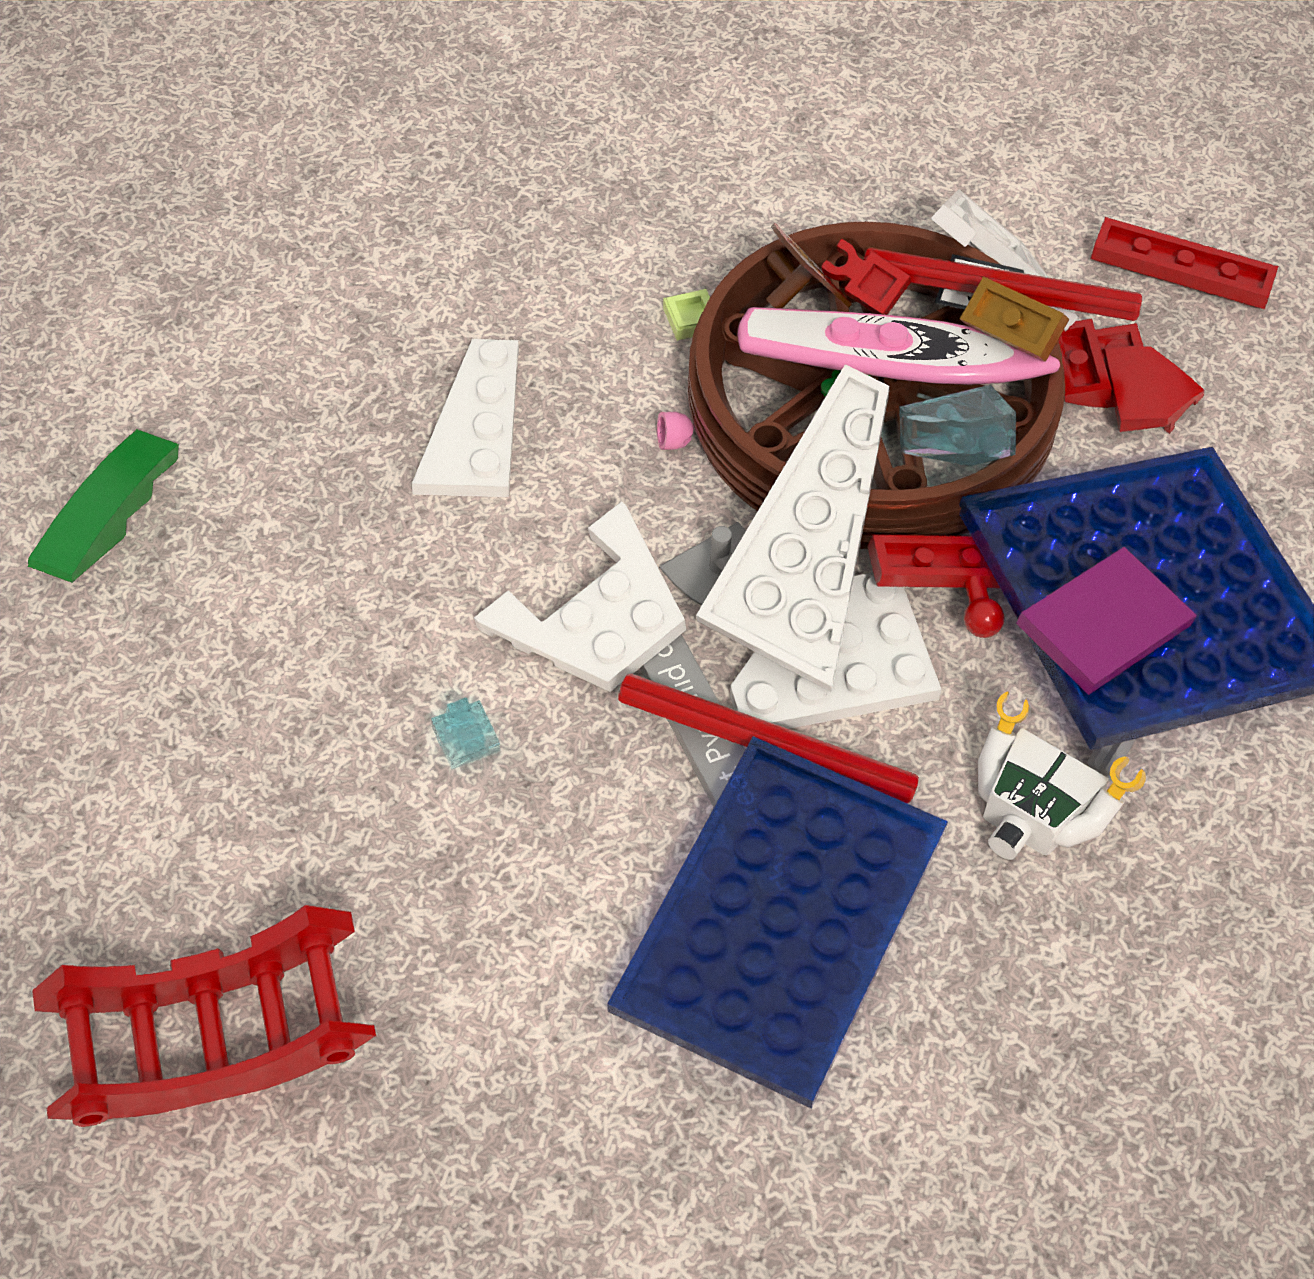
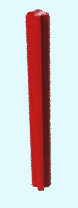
[863,248,1142,321]
[618,673,919,803]

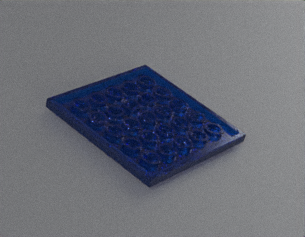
[959,446,1314,750]

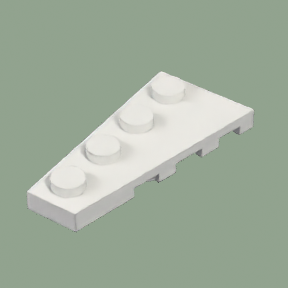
[412,339,519,497]

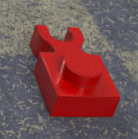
[821,239,911,315]

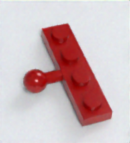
[867,535,1070,638]

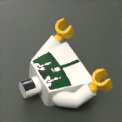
[978,691,1146,860]

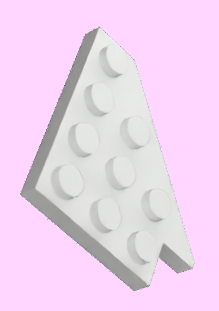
[730,572,942,729]

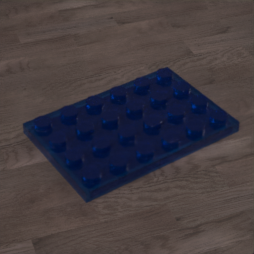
[607,736,948,1109]

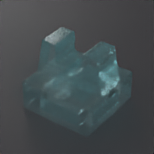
[431,697,500,769]

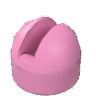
[657,412,694,450]

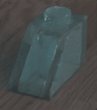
[899,385,1016,466]

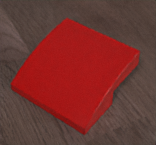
[1058,318,1143,408]

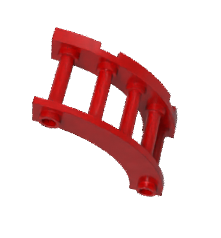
[32,905,376,1127]

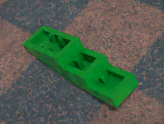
[28,429,179,583]

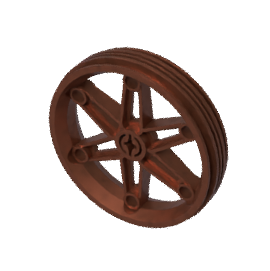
[688,221,1065,549]

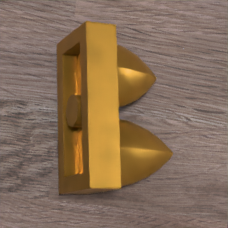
[960,276,1069,362]

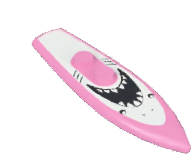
[738,307,1060,385]

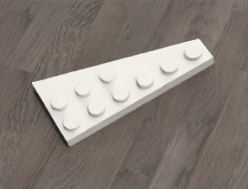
[696,364,889,692]

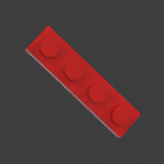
[1091,217,1279,309]

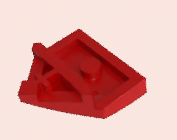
[1104,346,1205,434]

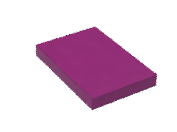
[1016,547,1197,695]

